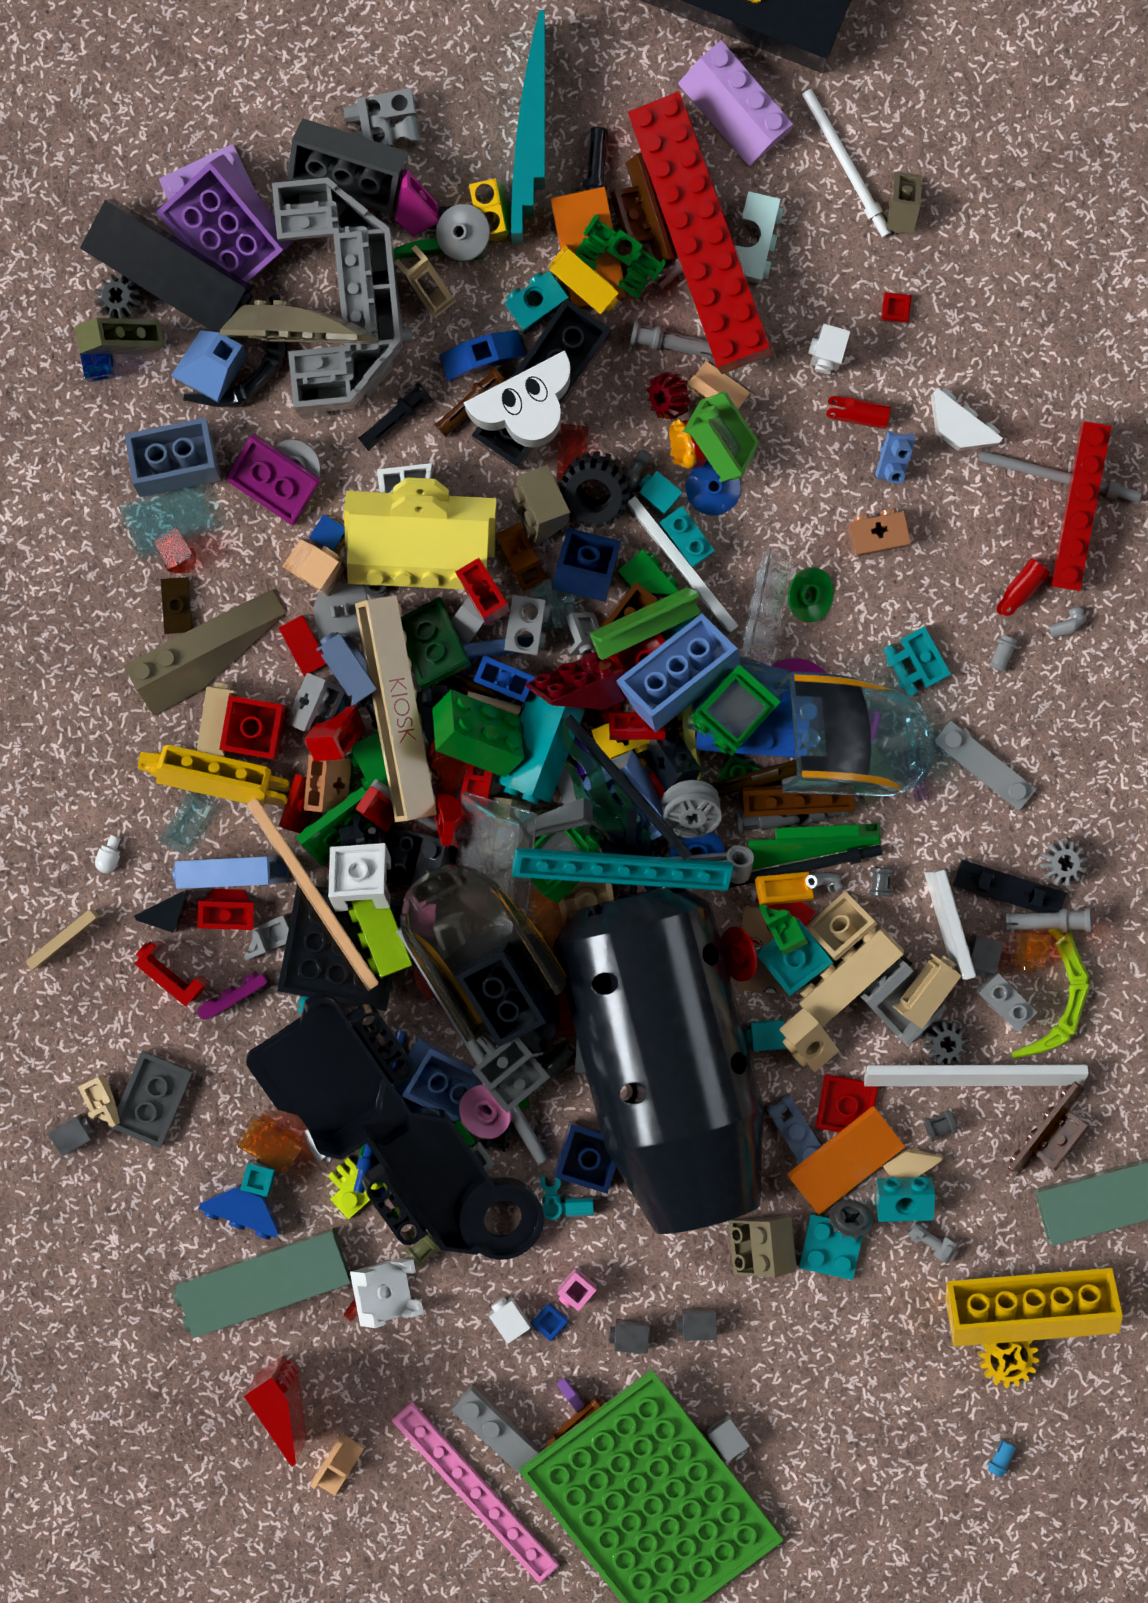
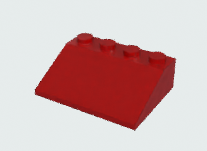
[244,1355,307,1467]

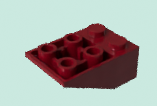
[525,652,628,709]

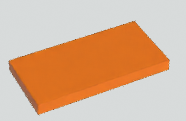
[550,186,627,307]
[787,1106,905,1215]

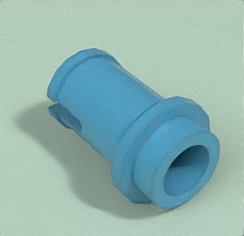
[987,1440,1017,1478]

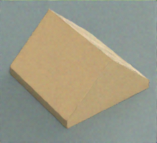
[805,891,877,961]

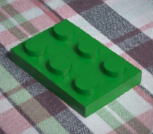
[296,787,376,867]

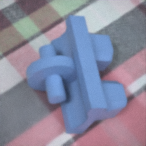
[875,431,916,484]

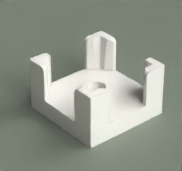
[328,843,391,912]
[350,1258,424,1328]

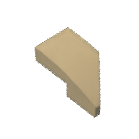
[78,1074,120,1127]
[883,1147,944,1178]

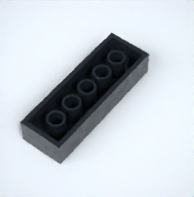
[471,299,612,471]

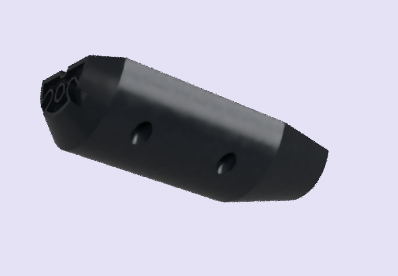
[553,887,764,1234]

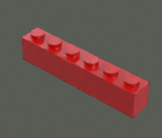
[1050,421,1112,591]

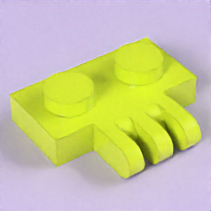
[328,1156,382,1219]

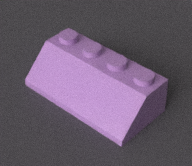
[678,40,793,167]

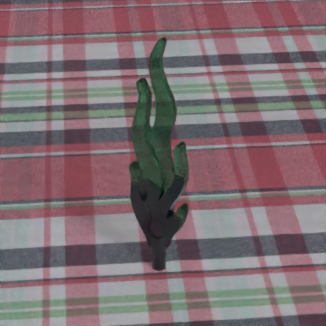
[562,721,657,891]

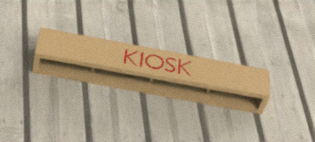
[355,595,437,822]

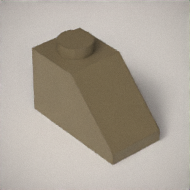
[887,172,922,234]

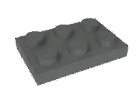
[110,1050,194,1149]

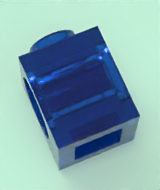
[80,354,116,382]

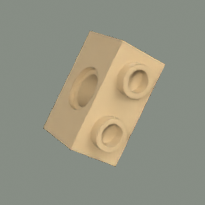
[779,1008,839,1072]

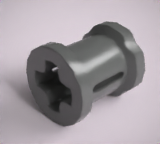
[869,867,895,897]
[923,1110,958,1142]

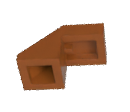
[495,522,547,591]

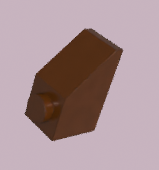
[599,582,657,627]

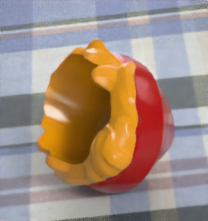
[669,419,707,469]

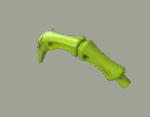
[1012,929,1091,1059]

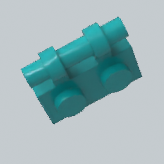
[883,626,951,697]

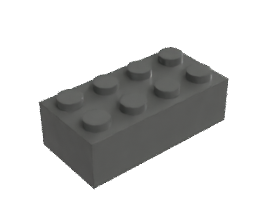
[287,118,408,214]

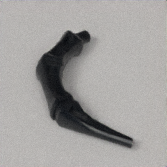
[183,295,287,408]

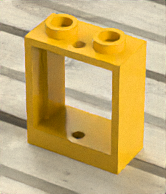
[548,245,619,314]

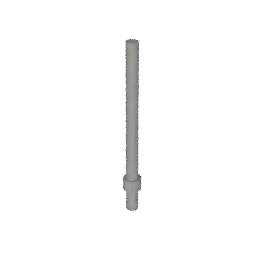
[978,450,1141,503]

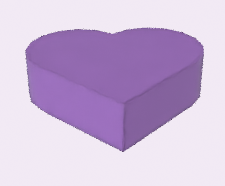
[556,1377,585,1413]

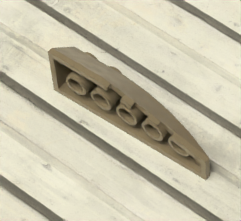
[220,300,378,343]
[124,589,286,716]

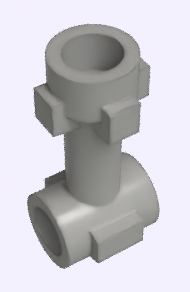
[907,1221,959,1264]

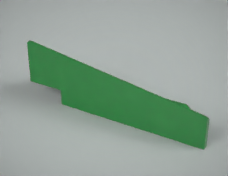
[747,823,881,870]

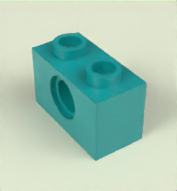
[504,271,569,334]
[659,506,715,568]
[876,1176,935,1222]

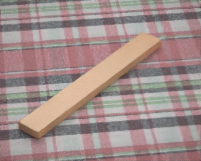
[247,798,378,991]

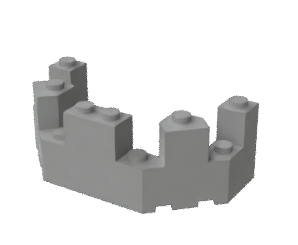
[272,177,403,419]

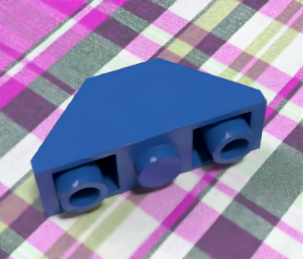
[439,330,526,382]
[198,1184,281,1240]

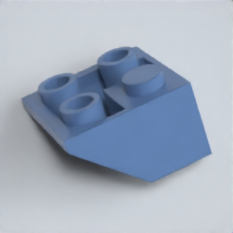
[171,330,247,403]

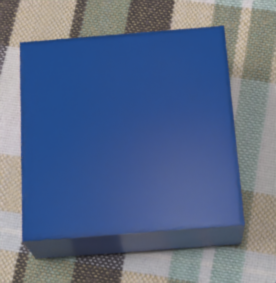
[309,514,345,552]
[531,1302,569,1341]

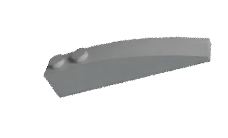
[452,1384,542,1475]

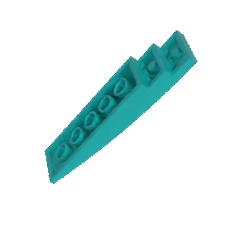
[511,10,545,244]

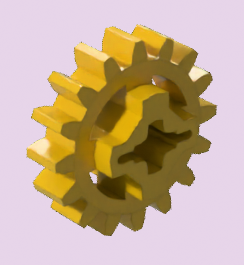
[978,1340,1039,1388]

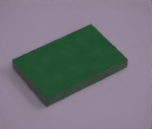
[401,597,472,690]

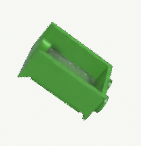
[683,391,759,482]

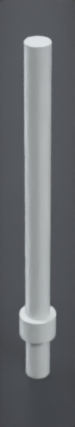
[802,89,892,238]

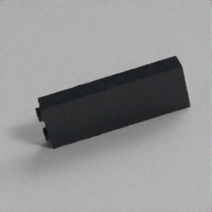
[80,199,254,333]

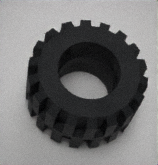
[560,451,631,528]

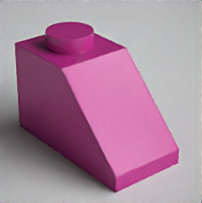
[395,168,440,237]

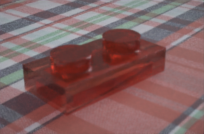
[556,424,589,480]

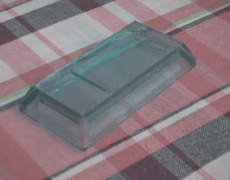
[160,793,212,854]

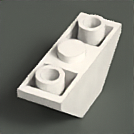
[931,388,1003,451]

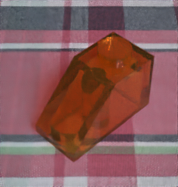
[1013,931,1051,972]

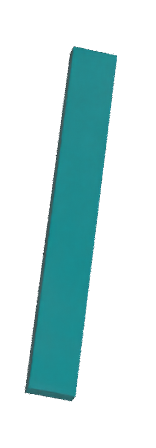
[511,847,734,891]

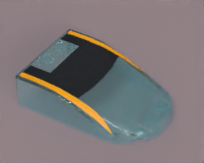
[774,671,936,796]

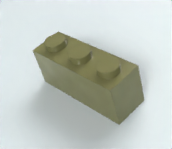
[75,318,164,355]

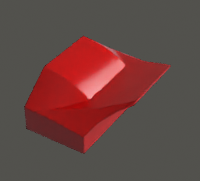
[434,794,464,851]
[197,889,255,930]

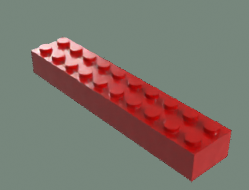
[628,91,774,374]

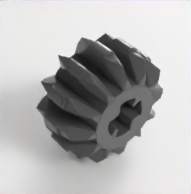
[94,274,142,318]
[923,1020,971,1065]

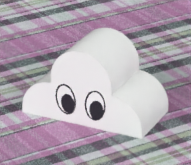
[464,351,570,447]

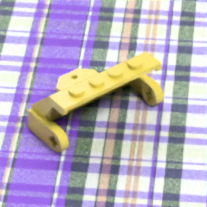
[344,477,496,589]

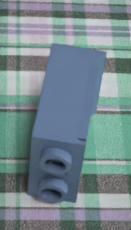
[316,632,377,707]

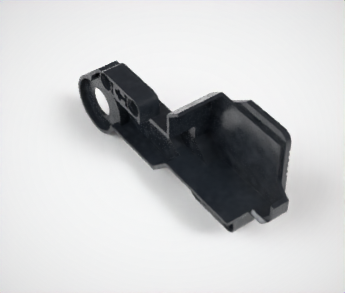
[246,991,544,1260]

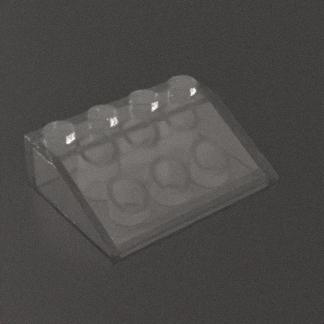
[739,545,797,667]
[454,792,537,924]

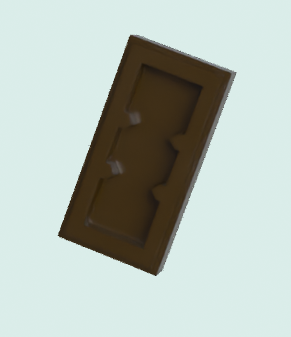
[160,577,193,634]

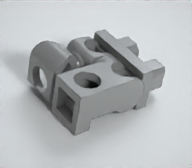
[343,88,421,147]

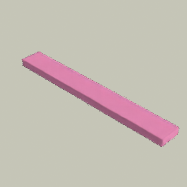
[392,1401,560,1584]

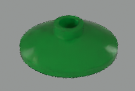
[788,567,834,622]

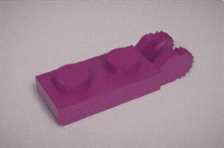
[197,971,270,1020]

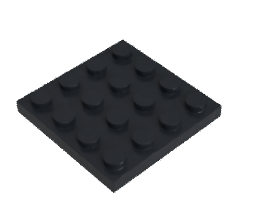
[277,884,406,1012]

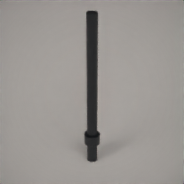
[729,845,882,888]

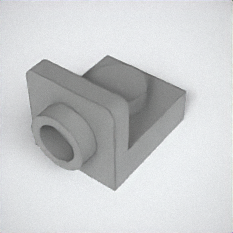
[566,612,600,657]

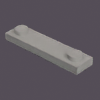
[933,721,1036,811]

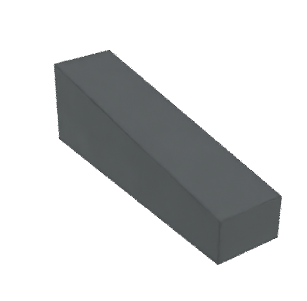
[524,797,593,838]

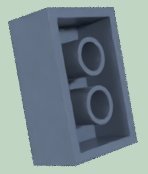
[124,417,221,497]

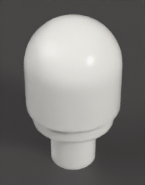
[95,835,121,873]

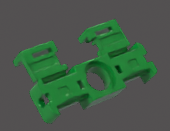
[575,214,666,299]

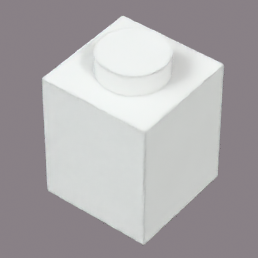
[489,1297,531,1344]

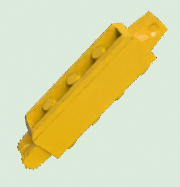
[138,745,292,808]

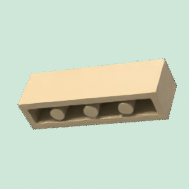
[799,926,904,1027]

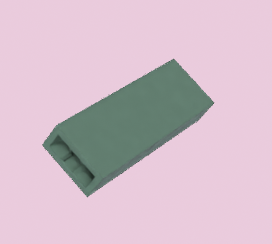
[1034,1158,1148,1246]
[173,1227,351,1338]

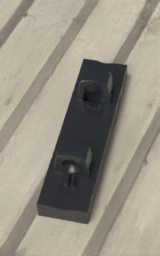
[953,859,1067,913]

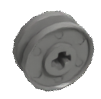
[661,780,722,838]

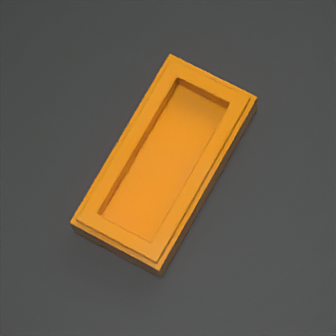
[755,872,814,905]

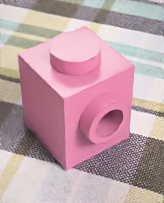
[557,1267,597,1311]

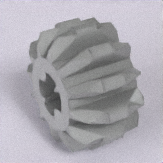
[1040,840,1088,886]

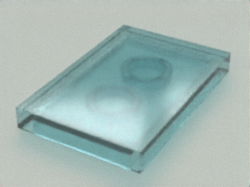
[119,485,217,559]

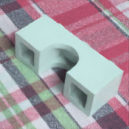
[736,191,784,284]

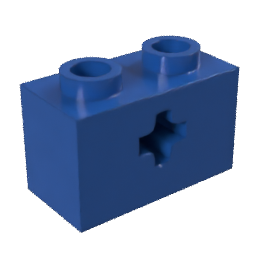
[473,655,536,702]

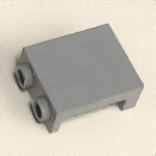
[859,958,947,1046]

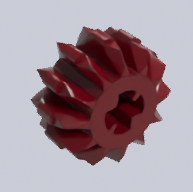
[646,372,692,420]

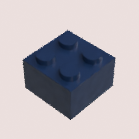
[552,528,621,602]
[553,1121,616,1194]

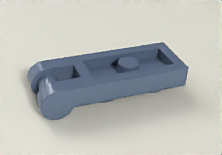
[766,1094,821,1163]

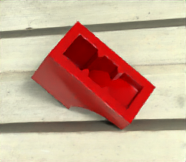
[455,558,510,626]
[304,706,365,762]

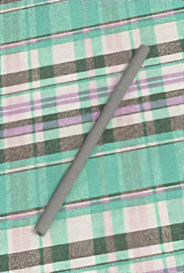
[396,924,549,1164]

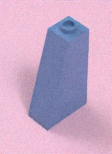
[172,855,289,889]

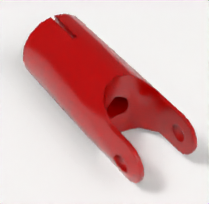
[826,396,891,429]
[996,558,1050,616]

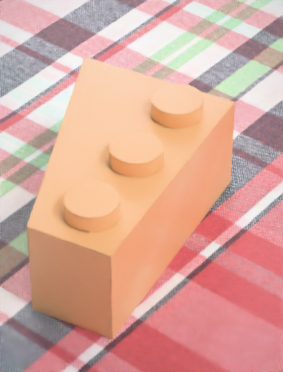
[282,539,345,596]

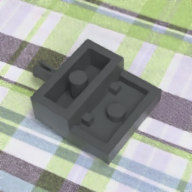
[472,1033,550,1113]

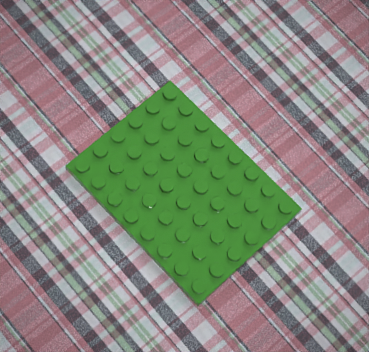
[519,1369,784,1603]

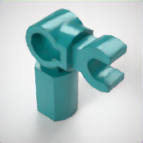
[540,1175,594,1220]

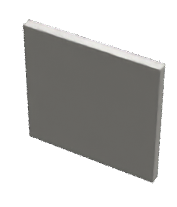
[313,583,367,644]

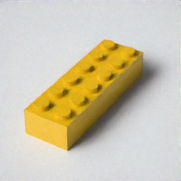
[945,1268,1123,1347]

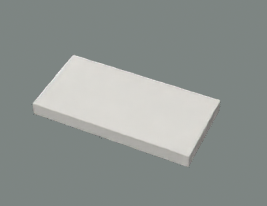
[924,870,976,980]

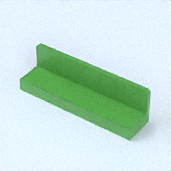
[589,587,701,660]

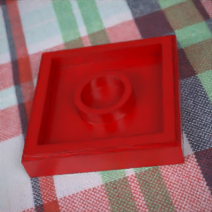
[815,1073,879,1132]

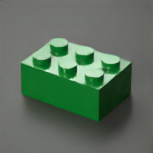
[433,689,524,777]

